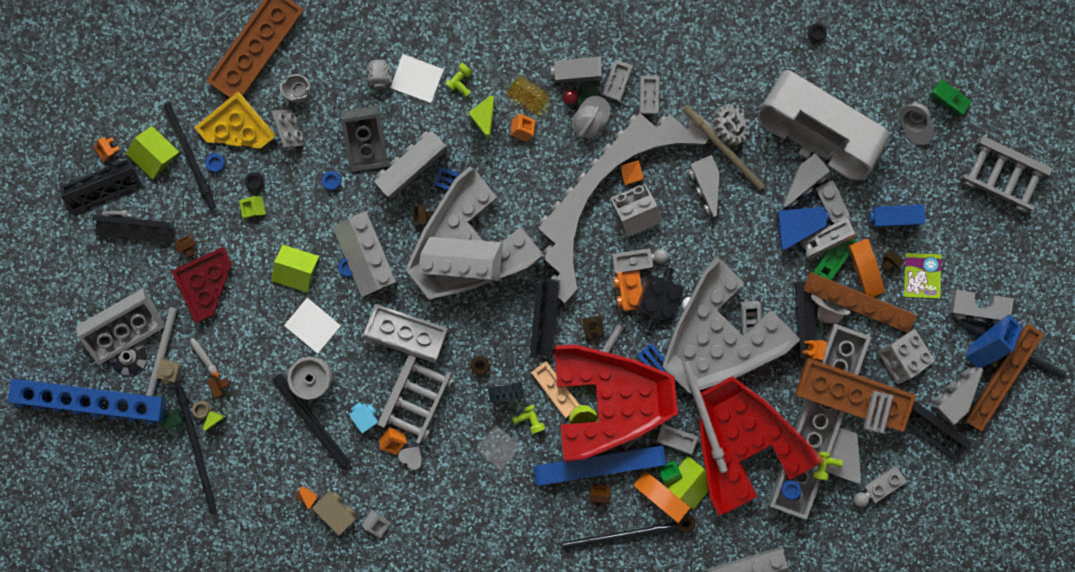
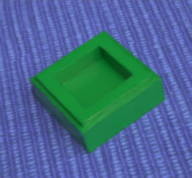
[657,460,683,486]

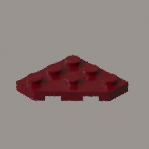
[171,247,232,323]

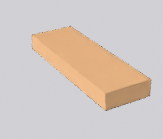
[531,361,580,418]

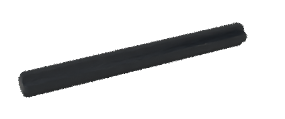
[273,374,350,468]

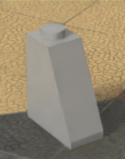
[550,57,602,83]
[825,424,861,484]

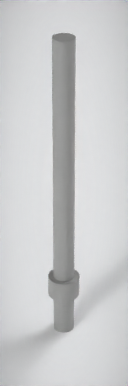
[141,307,177,414]
[682,361,728,473]

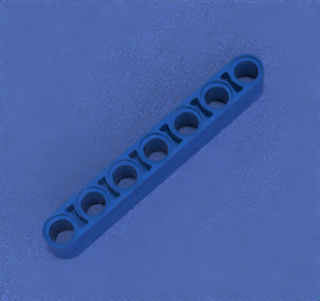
[533,445,667,485]

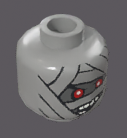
[366,60,391,89]

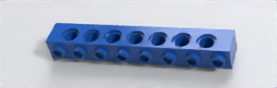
[8,379,166,424]

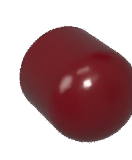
[563,90,578,106]

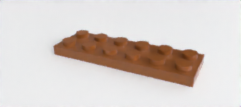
[206,0,305,97]
[795,358,916,432]

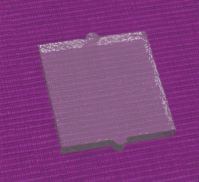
[476,425,521,470]

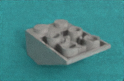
[931,367,983,424]

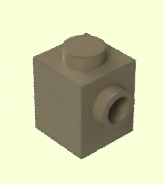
[156,359,183,385]

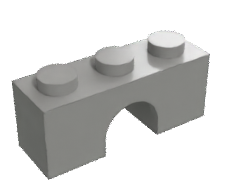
[949,290,1014,324]

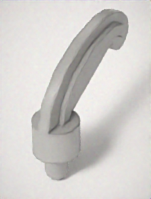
[102,210,132,218]

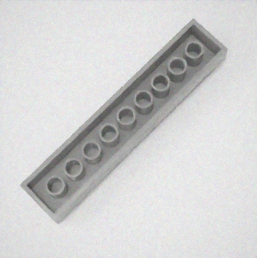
[768,324,871,520]

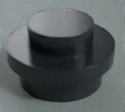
[807,23,827,42]
[245,172,264,191]

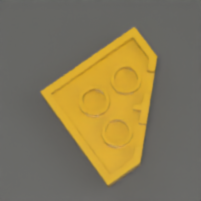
[194,91,276,148]

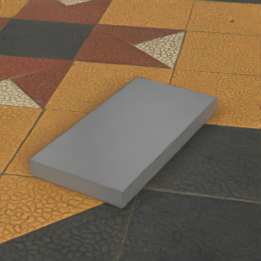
[363,304,448,363]

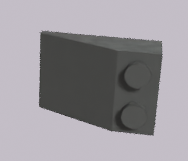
[341,105,389,172]

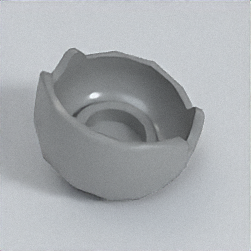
[280,74,311,103]

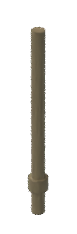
[682,104,765,190]

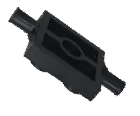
[635,267,684,331]

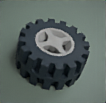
[488,382,524,403]

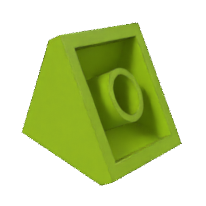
[469,96,495,139]
[126,126,180,180]
[271,245,319,293]
[664,456,709,510]

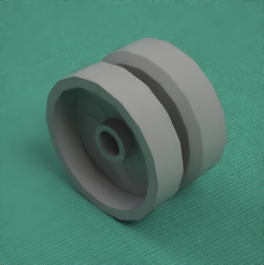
[288,357,333,399]

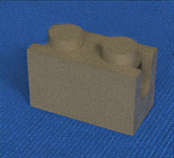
[312,490,357,535]

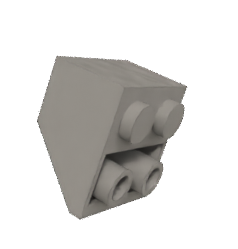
[610,183,663,237]

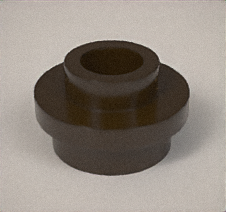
[471,356,490,375]
[676,513,696,533]

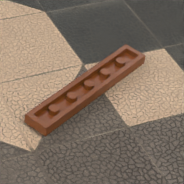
[803,272,916,333]
[964,323,1044,431]

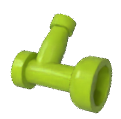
[445,62,473,97]
[512,405,546,434]
[812,451,843,481]

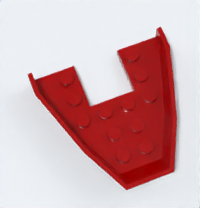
[554,344,678,464]
[700,376,825,515]

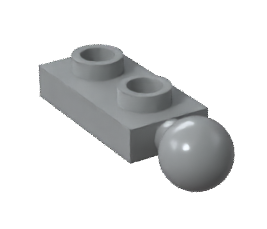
[612,248,669,273]
[854,466,907,508]

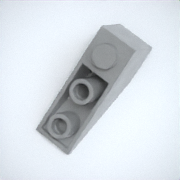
[781,153,830,208]
[688,155,719,218]

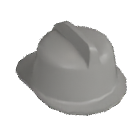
[572,96,610,138]
[899,101,934,145]
[811,295,850,324]

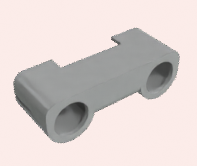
[757,70,890,180]

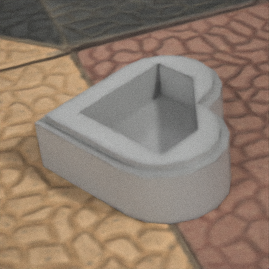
[398,446,422,470]

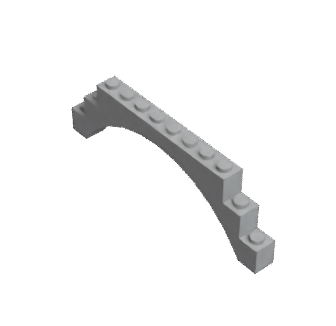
[538,113,716,303]

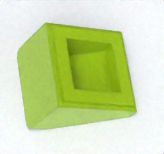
[239,196,266,219]
[203,411,226,431]

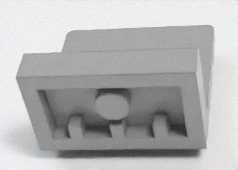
[877,329,934,384]

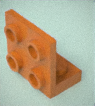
[613,270,642,311]

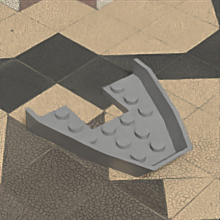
[405,166,545,299]
[662,256,800,393]

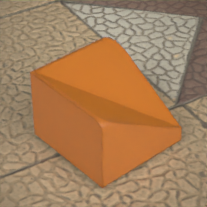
[510,113,535,142]
[620,160,644,185]
[379,427,407,455]
[296,486,318,510]

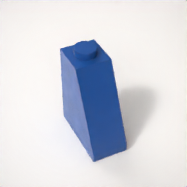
[869,204,926,227]
[776,207,829,250]
[966,314,1022,368]

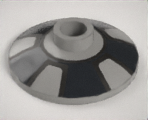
[109,341,148,375]

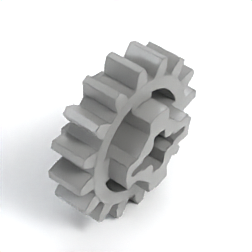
[711,104,750,146]

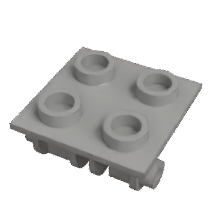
[271,110,304,150]

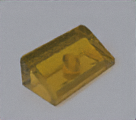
[506,75,550,114]

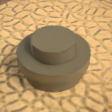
[192,400,211,420]

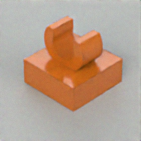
[93,137,119,163]
[802,340,827,361]

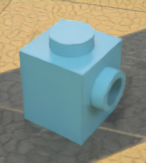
[349,402,379,433]

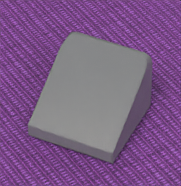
[362,510,391,539]

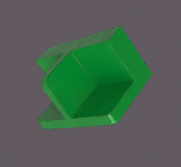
[929,79,972,118]

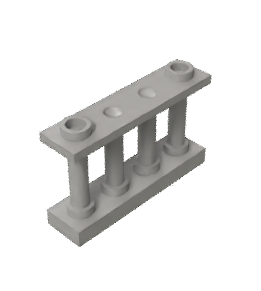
[960,136,1053,213]
[377,354,454,444]

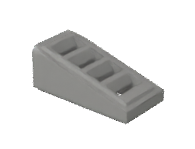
[740,301,761,336]

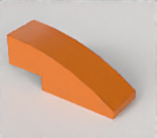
[847,239,885,297]
[633,471,690,522]

